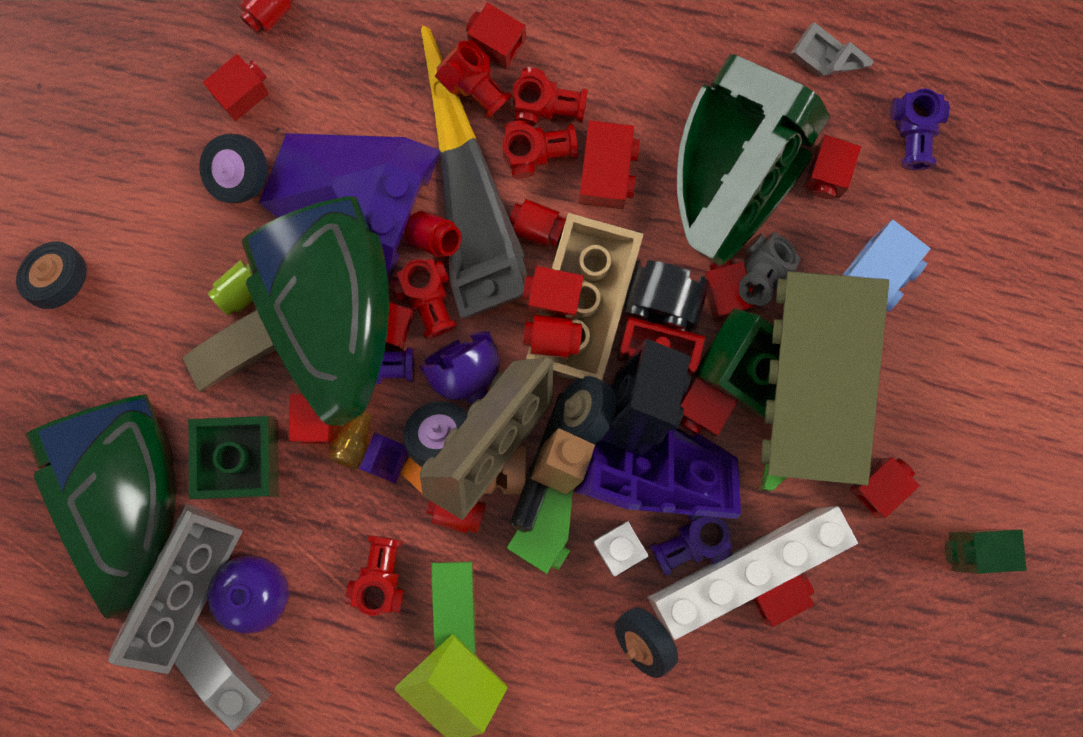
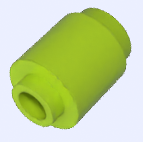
[208,260,253,316]

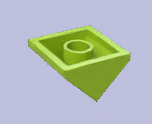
[395,634,508,737]

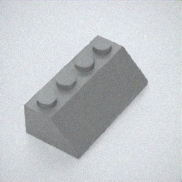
[108,504,243,674]

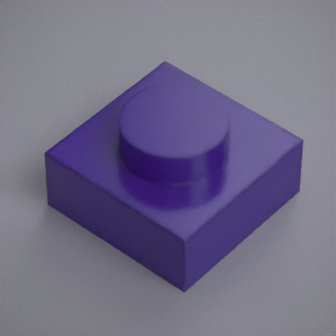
[359,433,408,484]

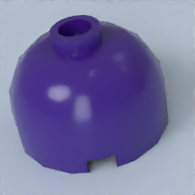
[420,331,500,403]
[207,555,289,635]

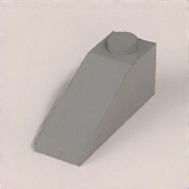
[174,621,271,731]

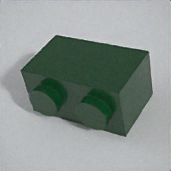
[945,529,1027,574]

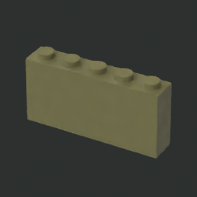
[761,271,889,485]

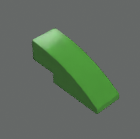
[432,561,476,655]

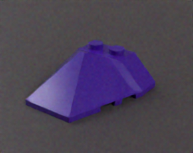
[259,133,441,286]
[574,384,741,519]

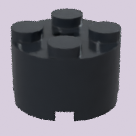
[623,260,710,332]

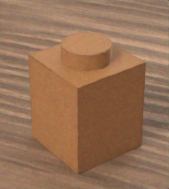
[531,428,595,495]

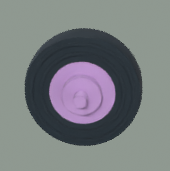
[199,134,267,203]
[404,401,467,467]

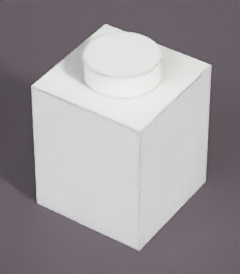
[592,521,648,577]

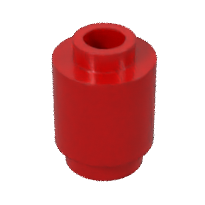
[239,0,293,33]
[509,199,566,247]
[405,210,462,257]
[523,314,582,358]
[426,501,486,534]

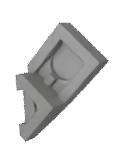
[789,22,874,77]

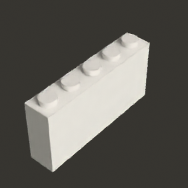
[647,506,858,640]

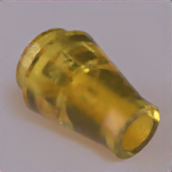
[328,411,373,469]

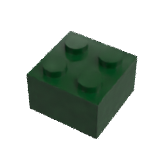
[693,308,780,419]
[188,416,279,500]

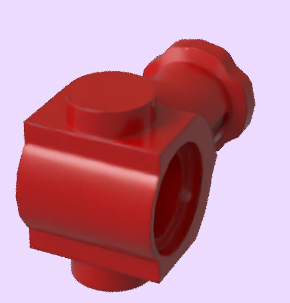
[434,39,512,119]
[513,68,588,126]
[502,121,579,179]
[391,259,457,339]
[345,535,404,616]

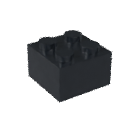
[601,339,691,456]

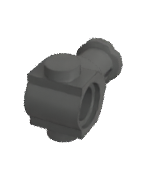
[739,232,801,306]

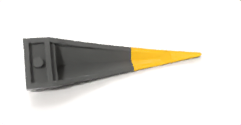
[421,25,528,319]

